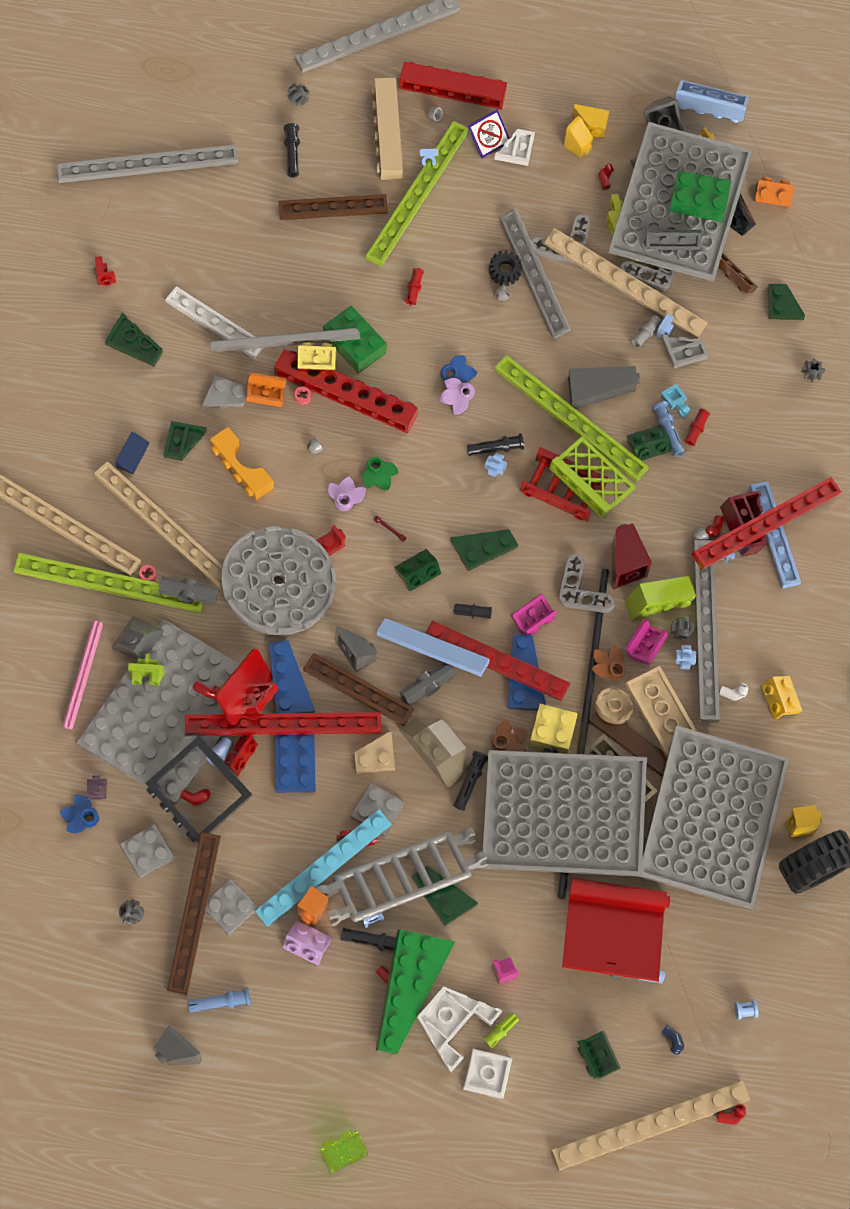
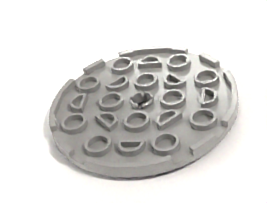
[221,526,336,635]

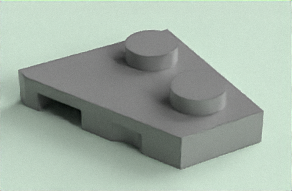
[661,334,709,368]
[202,376,246,410]

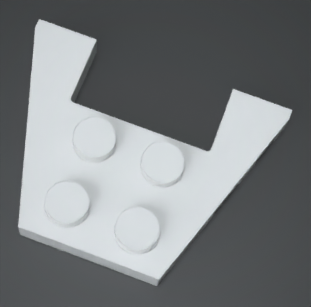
[417,987,503,1073]

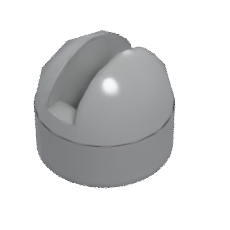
[427,107,443,122]
[495,285,510,301]
[307,438,323,454]
[693,526,709,540]

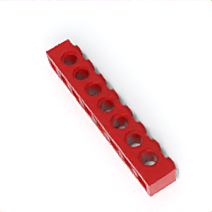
[274,349,418,434]

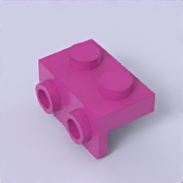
[510,594,558,635]
[625,619,668,666]

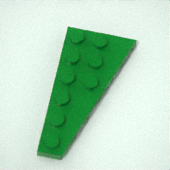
[376,929,455,1054]

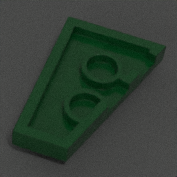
[105,312,163,367]
[411,866,478,926]

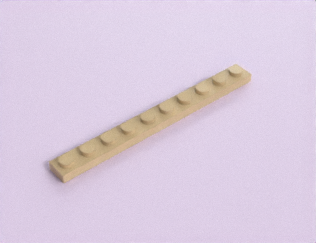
[544,228,708,339]
[94,461,223,592]
[0,474,142,577]
[551,1081,751,1171]

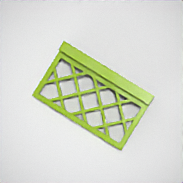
[549,436,636,519]

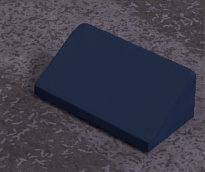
[115,432,150,474]

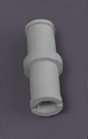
[631,315,661,349]

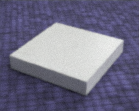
[463,1049,512,1099]

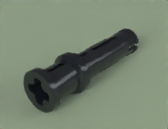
[283,123,300,178]
[467,433,524,456]
[453,751,488,811]
[341,927,396,951]

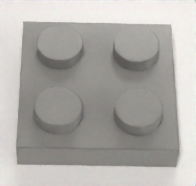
[351,783,405,837]
[120,824,175,879]
[205,879,258,936]

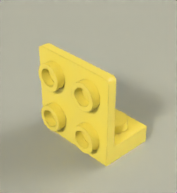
[298,343,336,370]

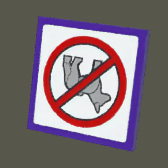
[467,109,510,158]

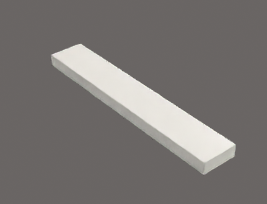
[165,286,263,360]

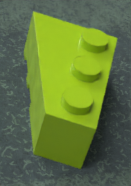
[625,576,696,621]

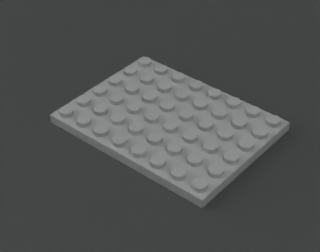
[609,122,753,282]
[77,619,239,805]
[638,725,789,909]
[482,750,647,877]

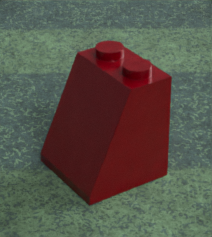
[612,523,652,590]

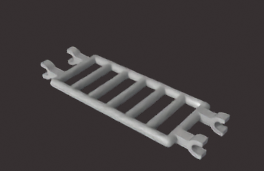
[316,827,488,926]

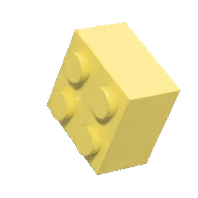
[529,704,578,754]

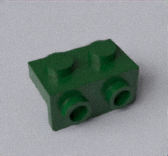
[627,425,671,461]
[394,549,441,591]
[577,1031,621,1079]

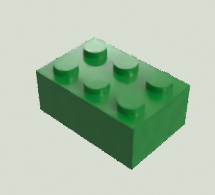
[669,170,732,222]
[323,305,387,374]

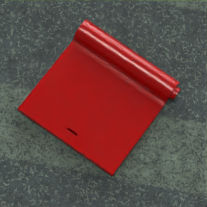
[562,878,671,982]

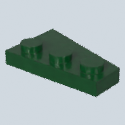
[450,529,518,571]

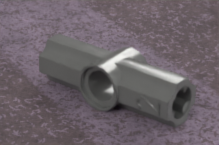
[158,576,219,605]
[399,663,457,706]

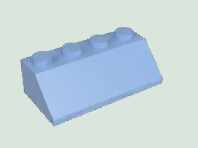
[675,80,749,123]

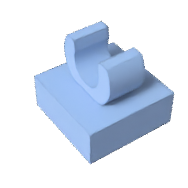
[419,149,438,166]

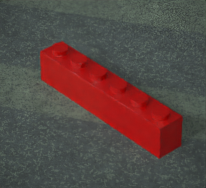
[399,61,508,110]

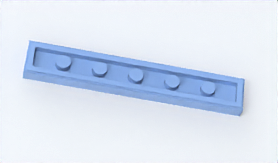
[749,481,801,589]
[377,618,489,677]

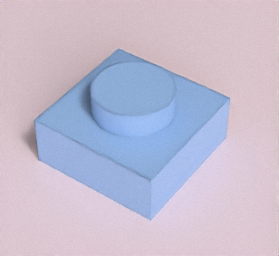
[656,314,674,338]

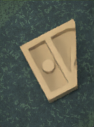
[354,732,395,774]

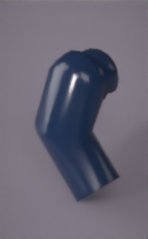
[661,1025,684,1055]

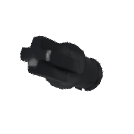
[453,603,492,619]

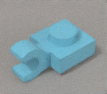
[661,384,690,418]

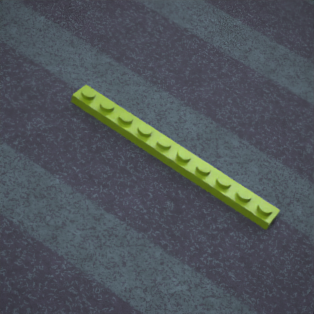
[366,121,469,267]
[494,355,649,483]
[14,553,204,613]

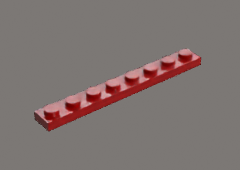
[425,620,570,702]

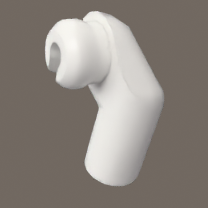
[719,683,748,701]

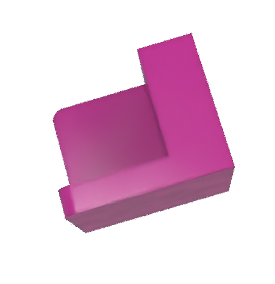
[492,957,519,984]

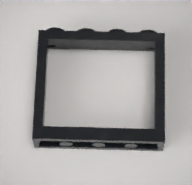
[145,736,253,843]

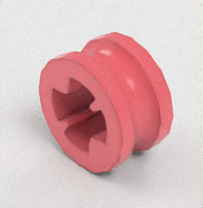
[294,386,311,405]
[139,565,157,582]

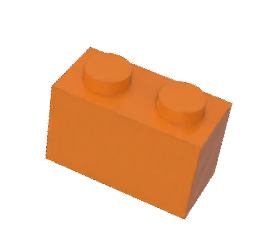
[297,886,328,927]

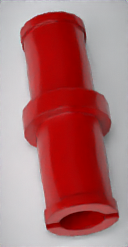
[405,268,424,305]
[684,408,710,446]

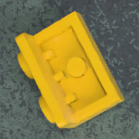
[761,676,802,719]

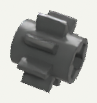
[287,83,309,105]
[801,358,825,383]
[671,617,694,640]
[119,899,144,925]

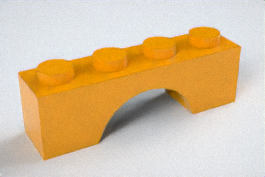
[210,427,274,501]

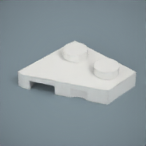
[494,129,535,166]

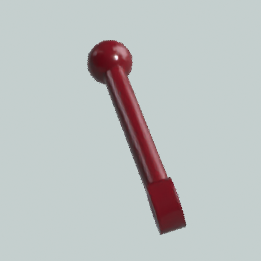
[374,516,407,542]

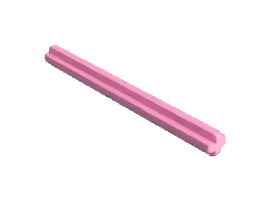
[63,621,103,729]

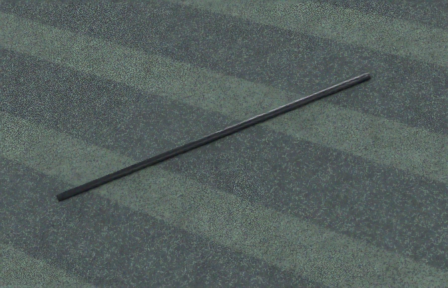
[557,569,609,899]

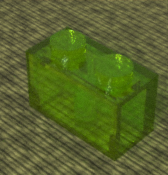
[320,1130,368,1174]

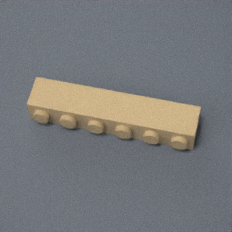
[371,78,403,180]

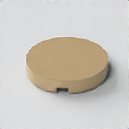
[595,688,633,724]

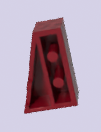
[720,490,766,557]

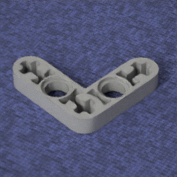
[532,215,590,264]
[621,261,676,291]
[559,554,615,613]

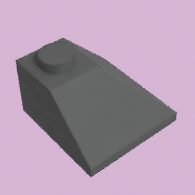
[644,96,684,131]
[112,617,164,660]
[336,626,377,672]
[154,1025,202,1065]

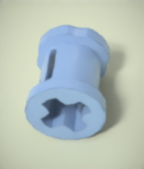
[359,904,384,928]
[734,999,759,1020]

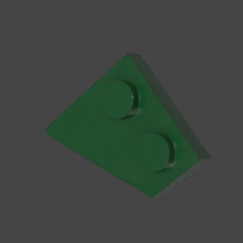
[768,284,805,320]
[163,421,207,461]

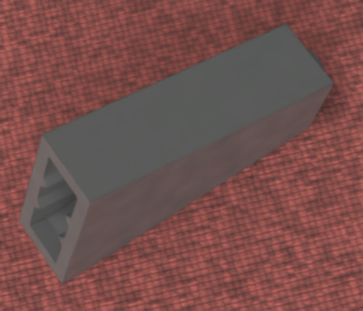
[568,366,640,410]

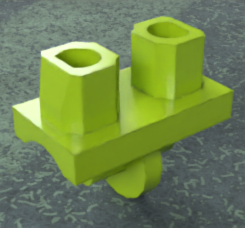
[128,653,165,686]

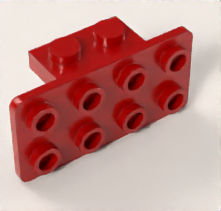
[215,648,279,725]

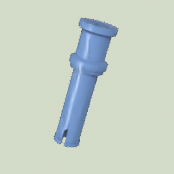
[652,401,685,457]
[188,987,251,1013]

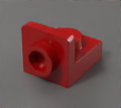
[95,256,116,286]
[316,525,346,556]

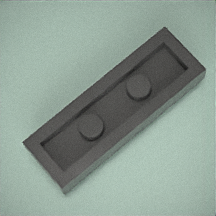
[646,230,702,250]

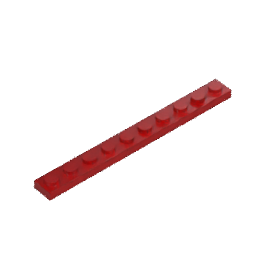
[691,477,842,570]
[184,712,382,736]

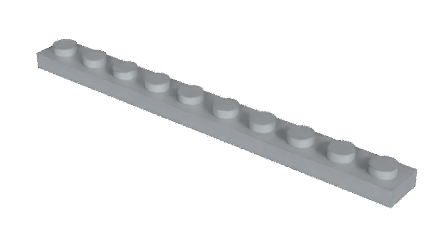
[295,0,460,73]
[57,145,238,183]
[693,540,720,722]

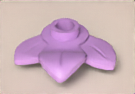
[439,378,475,415]
[328,477,366,511]

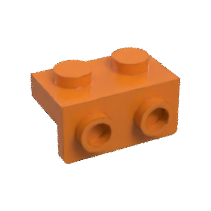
[755,177,794,207]
[245,373,286,407]

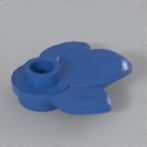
[440,355,477,392]
[60,795,99,834]

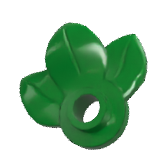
[362,457,399,490]

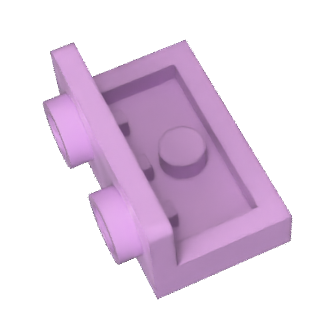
[283,920,333,965]

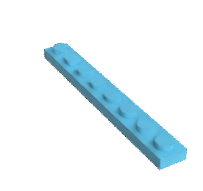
[255,809,392,927]

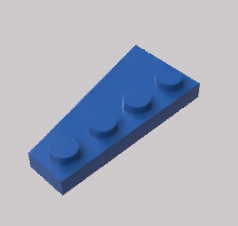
[508,634,546,711]
[269,640,315,714]

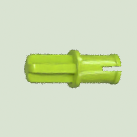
[483,1013,519,1049]

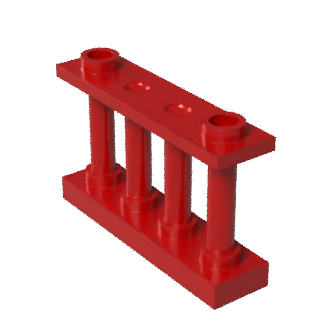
[520,447,608,522]

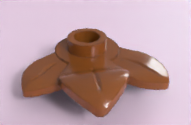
[592,645,625,680]
[491,720,527,752]

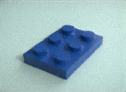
[275,734,316,793]

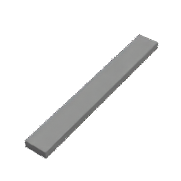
[500,208,571,339]
[211,328,360,352]

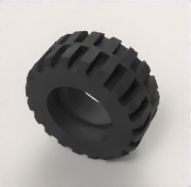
[779,830,850,894]

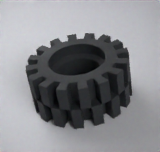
[489,250,522,286]

